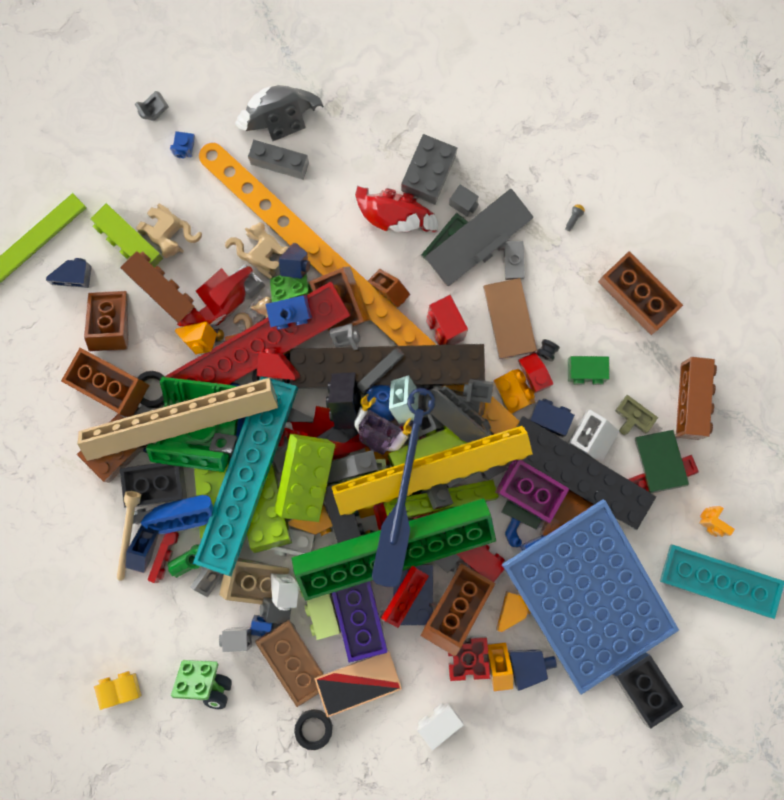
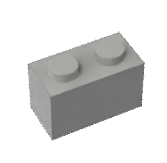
[219,627,252,652]

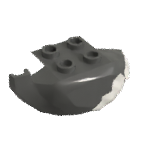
[235,85,324,142]

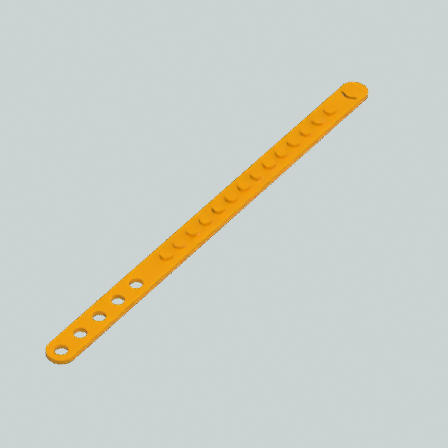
[199,143,519,434]

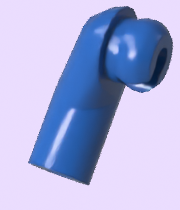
[505,518,522,548]

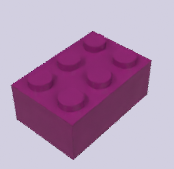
[495,459,569,523]

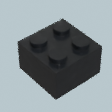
[326,372,361,429]

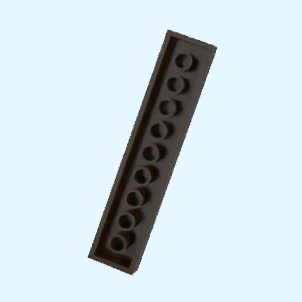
[290,344,485,389]

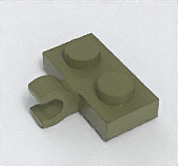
[615,395,658,436]

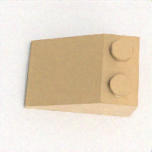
[219,558,289,604]

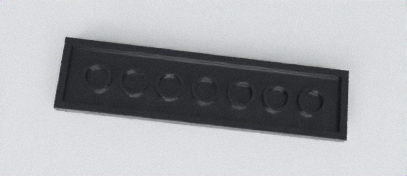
[516,416,656,530]

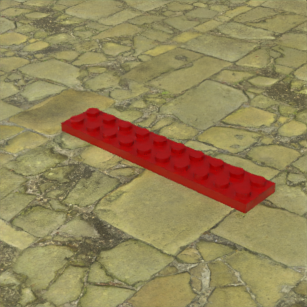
[165,281,351,385]

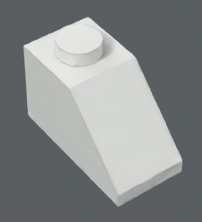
[271,573,299,610]

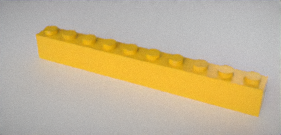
[332,426,533,515]

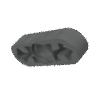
[356,347,405,394]

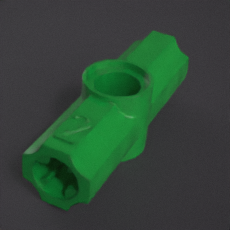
[167,544,201,578]

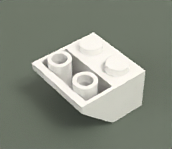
[568,410,620,463]

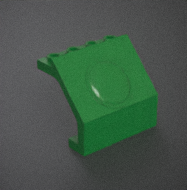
[146,377,238,472]

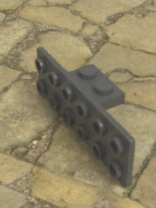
[425,189,533,286]

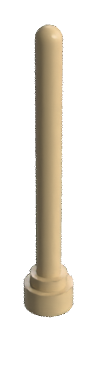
[117,491,141,581]

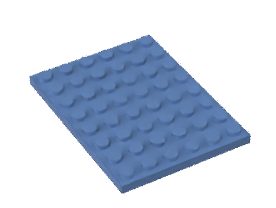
[502,500,679,695]

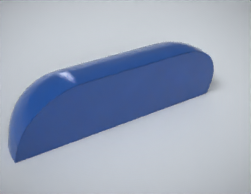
[141,495,213,534]

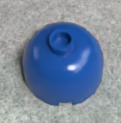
[361,385,395,425]

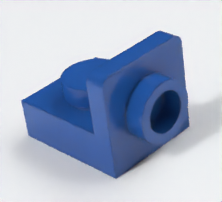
[170,131,195,159]
[250,615,273,637]

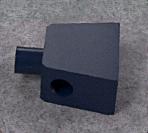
[508,649,557,691]

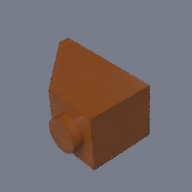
[368,269,411,308]

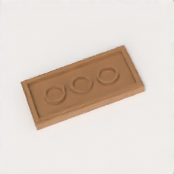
[483,278,537,359]
[255,620,324,707]

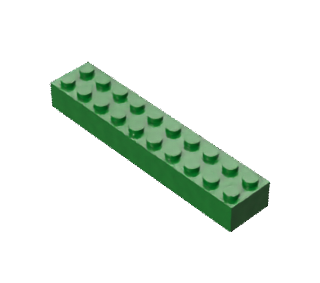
[291,498,496,601]

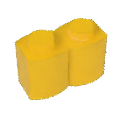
[94,671,142,710]

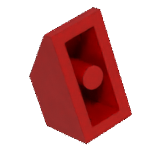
[257,348,300,380]
[518,353,553,394]

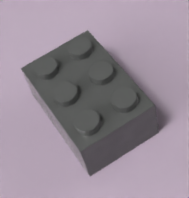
[401,134,458,205]

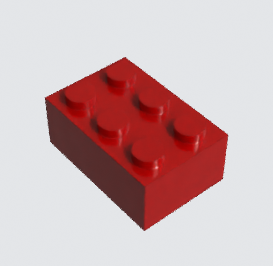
[426,295,468,345]

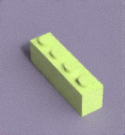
[299,587,341,640]

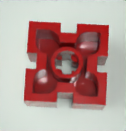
[448,636,490,681]

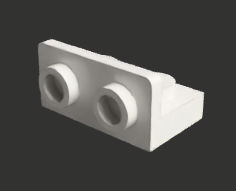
[271,528,315,557]

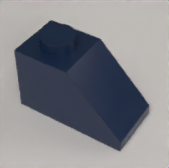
[279,243,310,279]
[46,258,92,288]
[125,525,159,573]

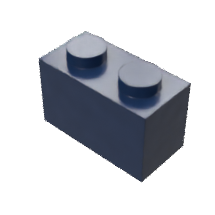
[529,398,575,438]

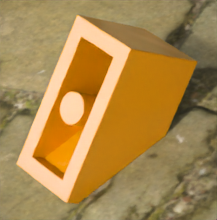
[175,322,217,355]
[288,505,333,536]
[496,591,531,632]
[488,642,513,692]

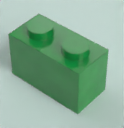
[568,356,609,385]

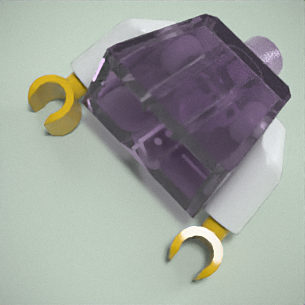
[354,394,412,455]

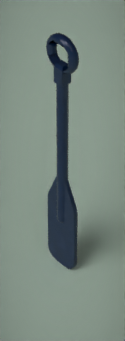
[372,388,435,587]

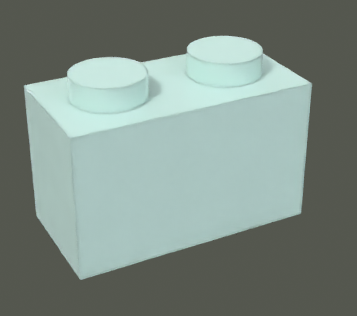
[389,375,419,424]

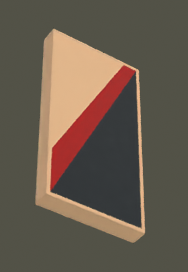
[314,651,402,717]

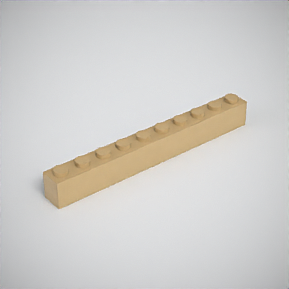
[77,378,278,461]

